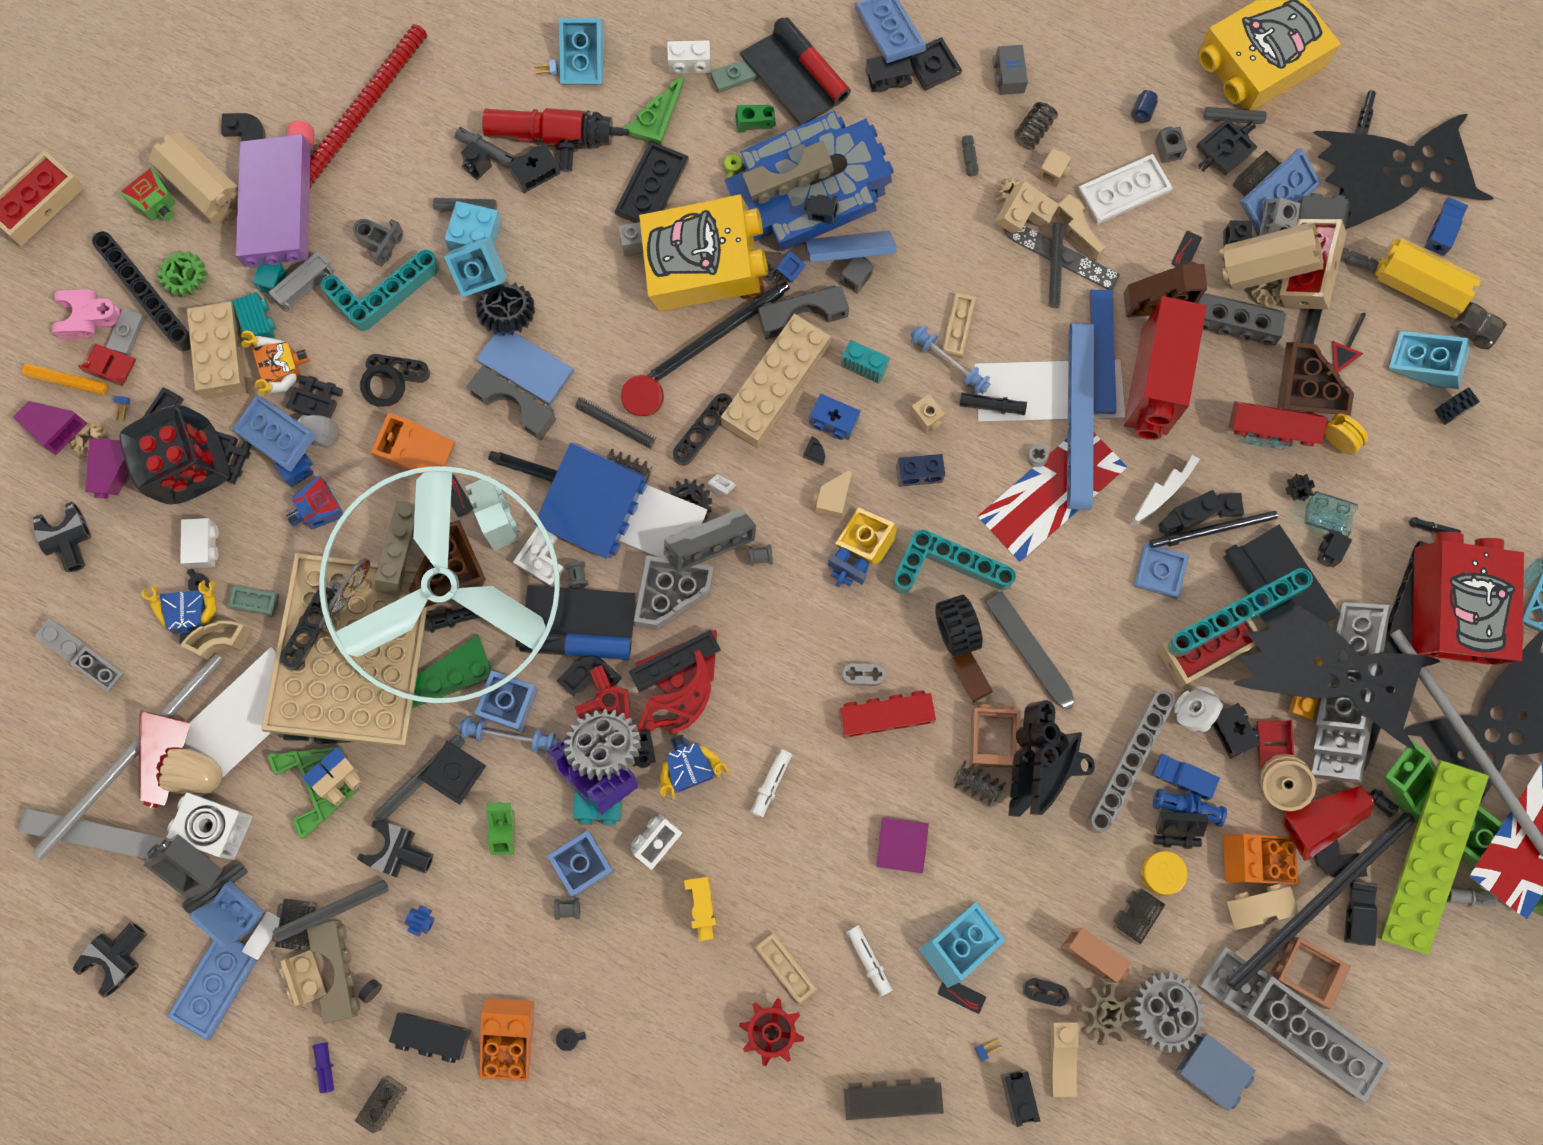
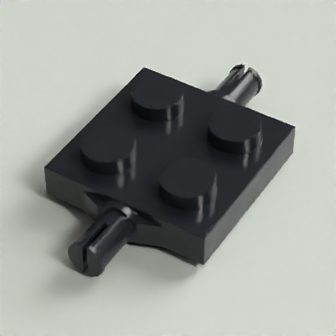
[1196,118,1258,176]

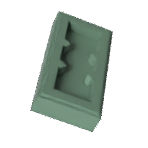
[711,60,757,93]
[227,585,279,617]

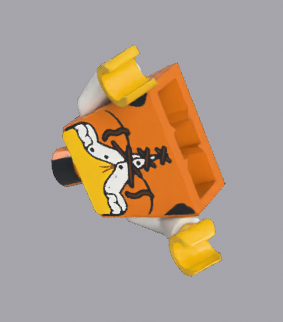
[241,331,310,397]

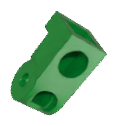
[735,105,776,133]

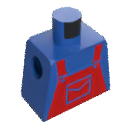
[286,475,344,529]

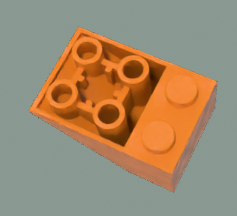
[371,413,455,476]
[1223,834,1298,885]
[480,998,534,1081]

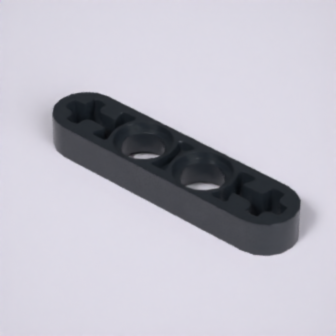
[673,393,732,466]
[281,587,335,671]

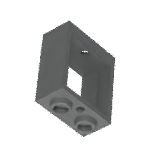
[143,834,223,899]

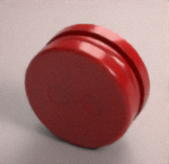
[621,375,664,416]

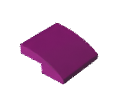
[876,817,929,873]

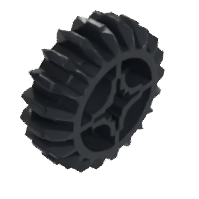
[475,281,535,336]

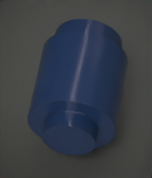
[1131,90,1158,123]

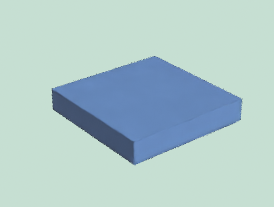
[1133,543,1189,599]

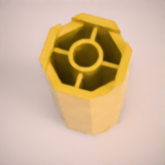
[1375,238,1481,319]

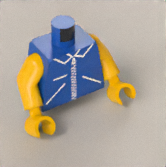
[141,580,217,644]
[659,734,730,802]

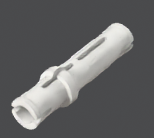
[750,749,793,818]
[846,925,893,997]

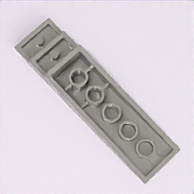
[1312,602,1390,784]
[1197,946,1390,1103]

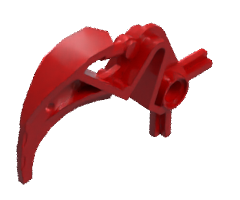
[575,650,711,735]

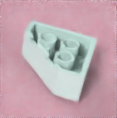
[465,476,520,551]

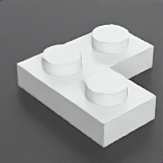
[513,526,564,587]

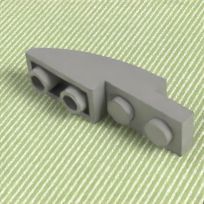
[34,618,124,692]

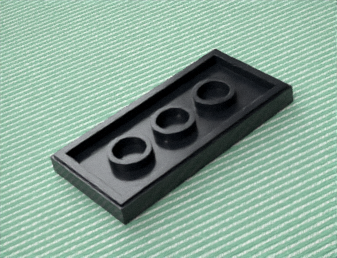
[614,141,689,223]

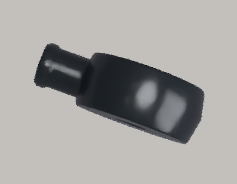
[187,569,210,591]
[556,1028,586,1051]

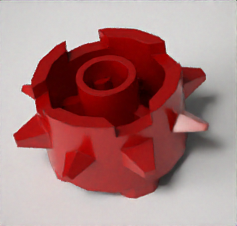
[739,998,804,1066]

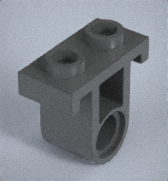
[353,219,403,267]

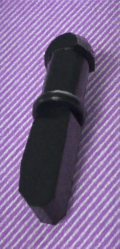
[1409,517,1461,533]

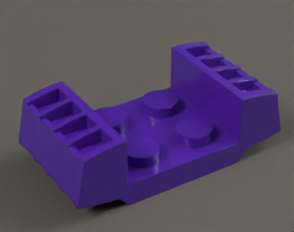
[547,737,639,815]

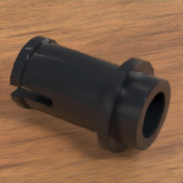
[1370,789,1399,818]

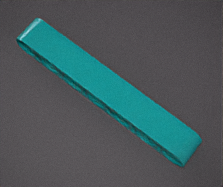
[1168,568,1313,657]

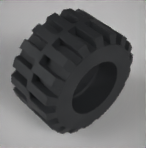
[935,594,983,657]

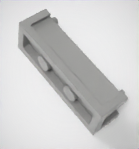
[269,250,335,312]

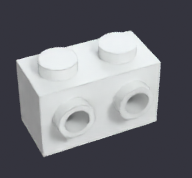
[667,40,711,74]
[180,518,219,569]
[630,813,682,870]

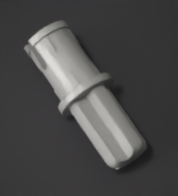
[1447,888,1497,907]

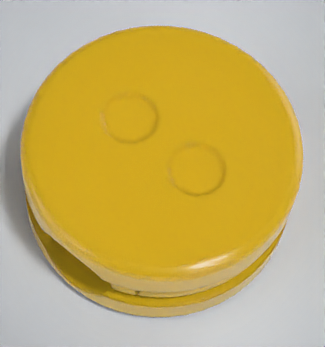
[1324,414,1368,455]
[1140,851,1188,896]

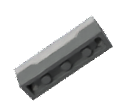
[664,508,756,572]

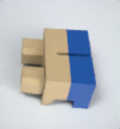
[302,747,363,806]

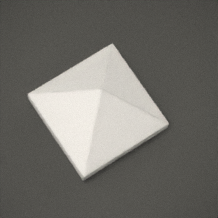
[708,474,736,496]

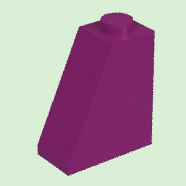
[13,401,88,455]
[85,438,129,499]

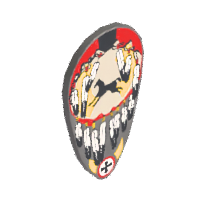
[319,558,371,630]

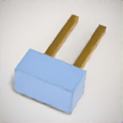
[535,60,558,75]

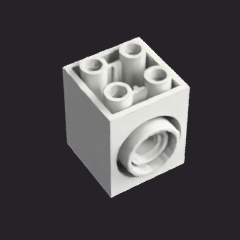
[166,792,253,860]

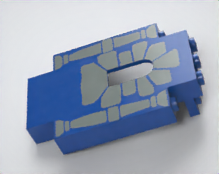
[724,110,894,251]

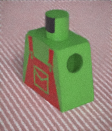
[119,167,175,221]

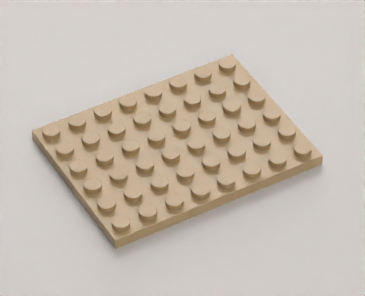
[261,553,428,747]

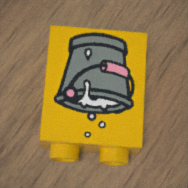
[1198,0,1341,110]
[639,194,768,312]

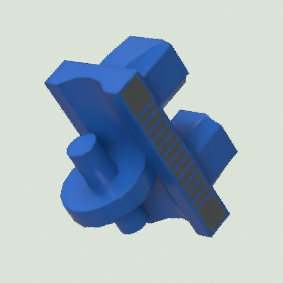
[827,547,869,588]

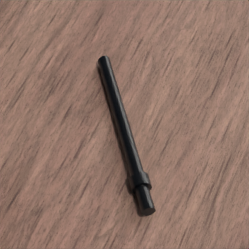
[1149,511,1278,548]

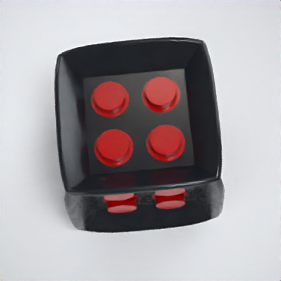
[119,405,230,505]

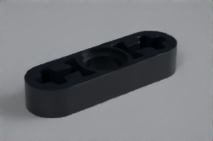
[365,354,430,383]

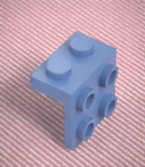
[190,881,265,947]

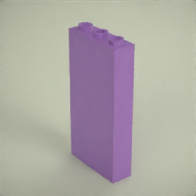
[236,134,310,267]

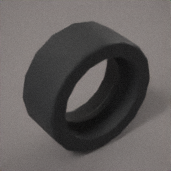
[360,365,405,407]

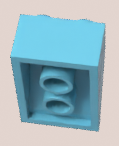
[559,18,605,84]
[1389,331,1469,389]
[919,902,1005,988]

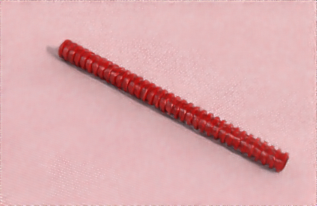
[309,24,428,189]

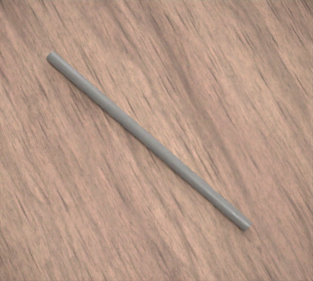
[1390,629,1543,856]
[32,653,224,860]

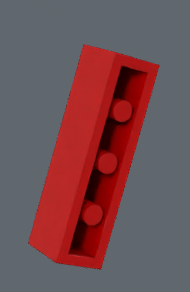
[1228,401,1328,447]
[839,690,936,738]

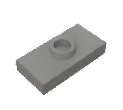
[106,309,146,356]

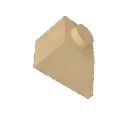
[812,471,852,519]

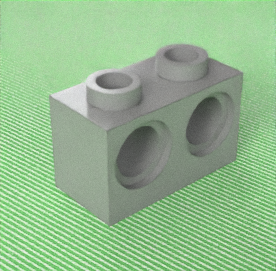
[1259,197,1301,236]

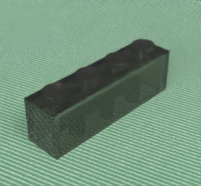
[843,1077,944,1120]

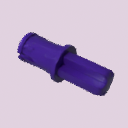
[312,1042,334,1094]

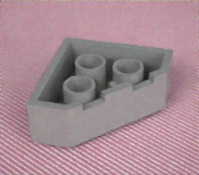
[634,555,714,630]

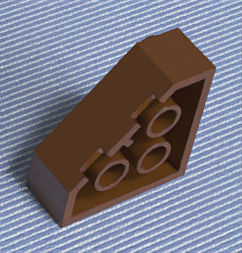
[1123,262,1207,317]
[1277,342,1354,416]
[409,520,486,608]

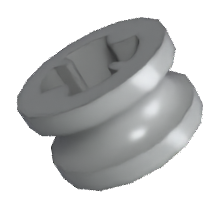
[1028,445,1049,467]

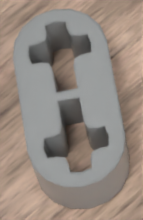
[842,663,886,686]

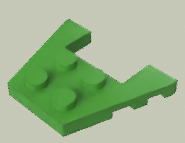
[267,746,360,839]

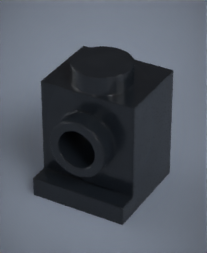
[461,141,492,180]
[804,195,839,225]
[1317,529,1352,567]
[633,730,656,768]

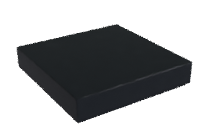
[909,37,962,91]
[421,740,486,805]

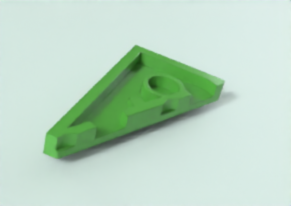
[623,76,684,145]

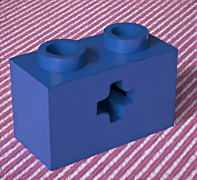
[809,393,861,440]

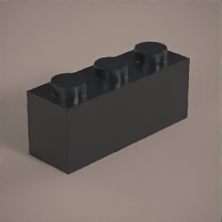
[389,1012,471,1063]

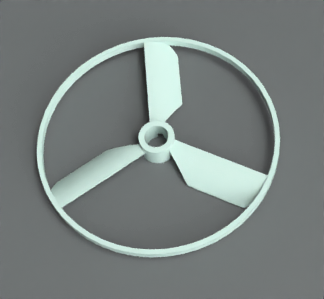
[319,466,560,703]

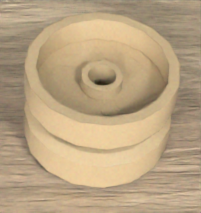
[1259,754,1316,811]

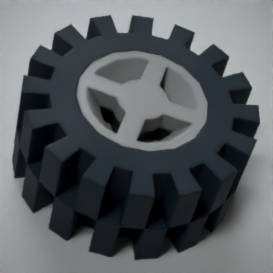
[1434,387,1480,425]

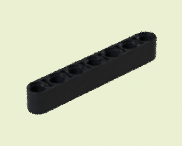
[92,231,191,351]

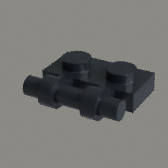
[286,375,343,419]
[216,431,252,485]
[1153,812,1209,849]

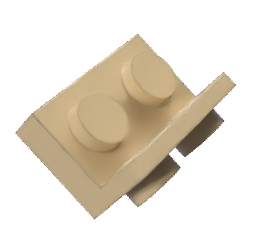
[279,950,328,1006]

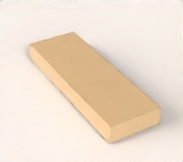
[942,292,976,359]
[755,933,818,1005]

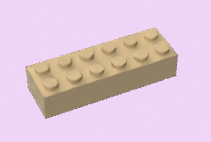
[721,313,831,449]

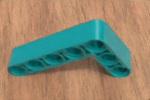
[321,249,439,331]
[893,529,1016,594]

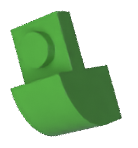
[486,802,516,855]

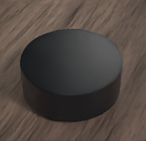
[358,979,382,1004]

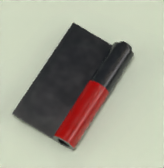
[740,17,851,125]

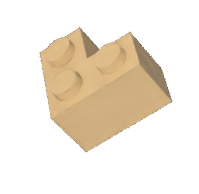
[995,181,1059,233]

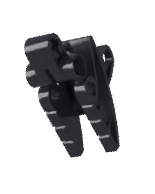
[1008,700,1095,817]

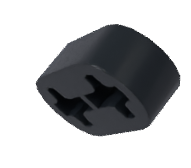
[1023,978,1069,1007]

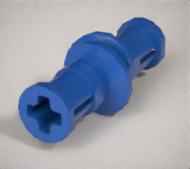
[1153,788,1227,827]

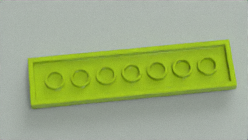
[1379,760,1489,955]

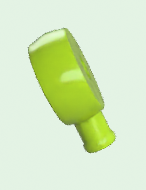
[724,154,744,178]

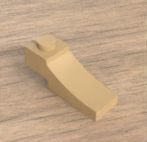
[1055,194,1105,262]
[1049,1022,1079,1097]

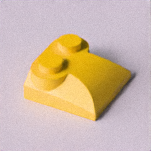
[835,507,897,565]

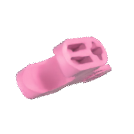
[52,290,121,339]

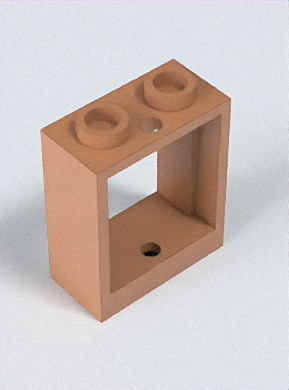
[970,704,1021,768]
[1061,928,1131,983]
[1272,937,1351,1009]

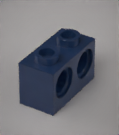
[896,454,945,487]

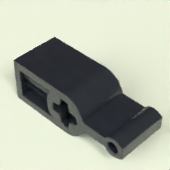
[1344,881,1377,946]

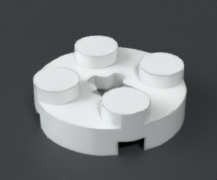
[1175,686,1223,732]

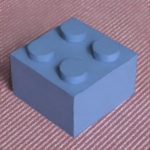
[474,671,538,733]
[547,830,615,898]

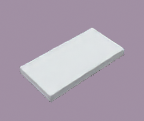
[1077,154,1173,225]

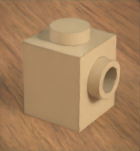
[1038,148,1072,187]
[910,394,945,433]

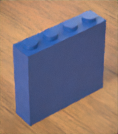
[534,442,648,559]

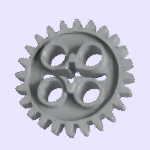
[564,709,641,781]
[1130,972,1207,1053]

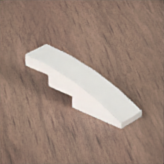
[1130,455,1200,527]

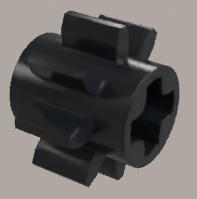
[1285,473,1315,501]

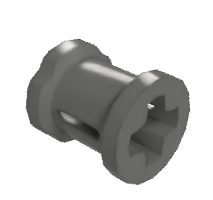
[748,544,773,567]
[565,561,589,589]
[554,898,580,920]

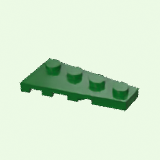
[412,635,492,708]

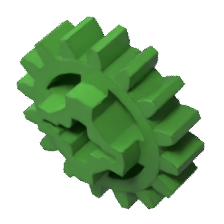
[157,250,208,298]

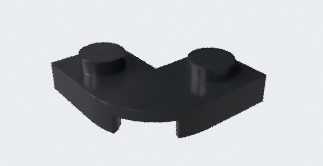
[221,113,266,142]
[557,656,622,696]
[1314,839,1367,878]

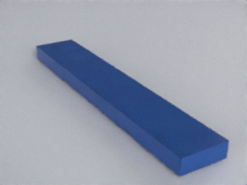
[1090,289,1116,414]

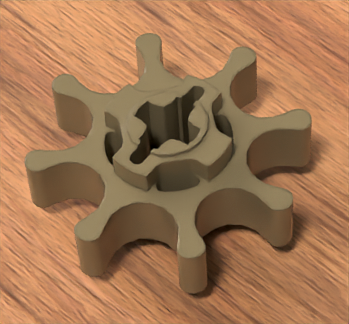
[1076,984,1137,1045]

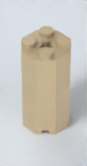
[149,132,238,223]
[1220,222,1324,291]

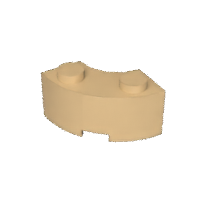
[180,621,252,660]
[1227,884,1298,930]

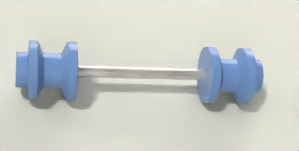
[910,325,991,395]
[458,716,559,754]

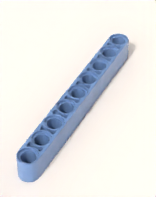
[1067,323,1094,510]

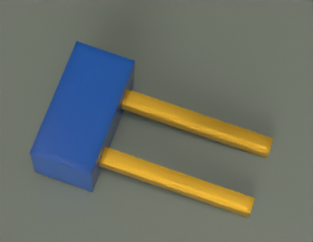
[114,396,130,420]
[974,1039,1002,1061]

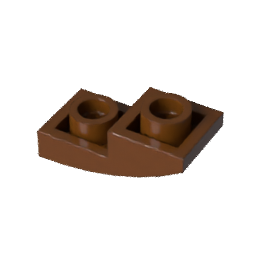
[950,652,993,703]

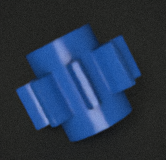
[405,906,435,936]

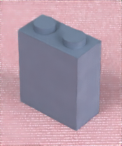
[1175,1033,1256,1111]

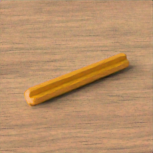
[21,364,108,395]

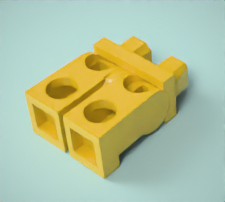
[684,877,717,941]

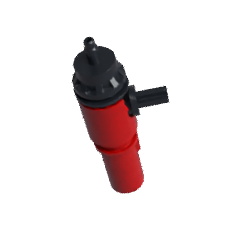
[482,108,629,172]

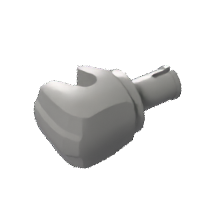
[293,415,339,448]

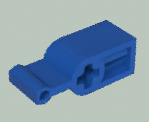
[1424,197,1468,256]
[1152,754,1220,801]

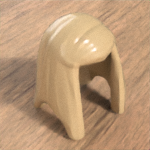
[159,749,222,795]

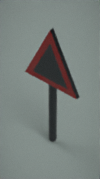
[1332,313,1366,372]

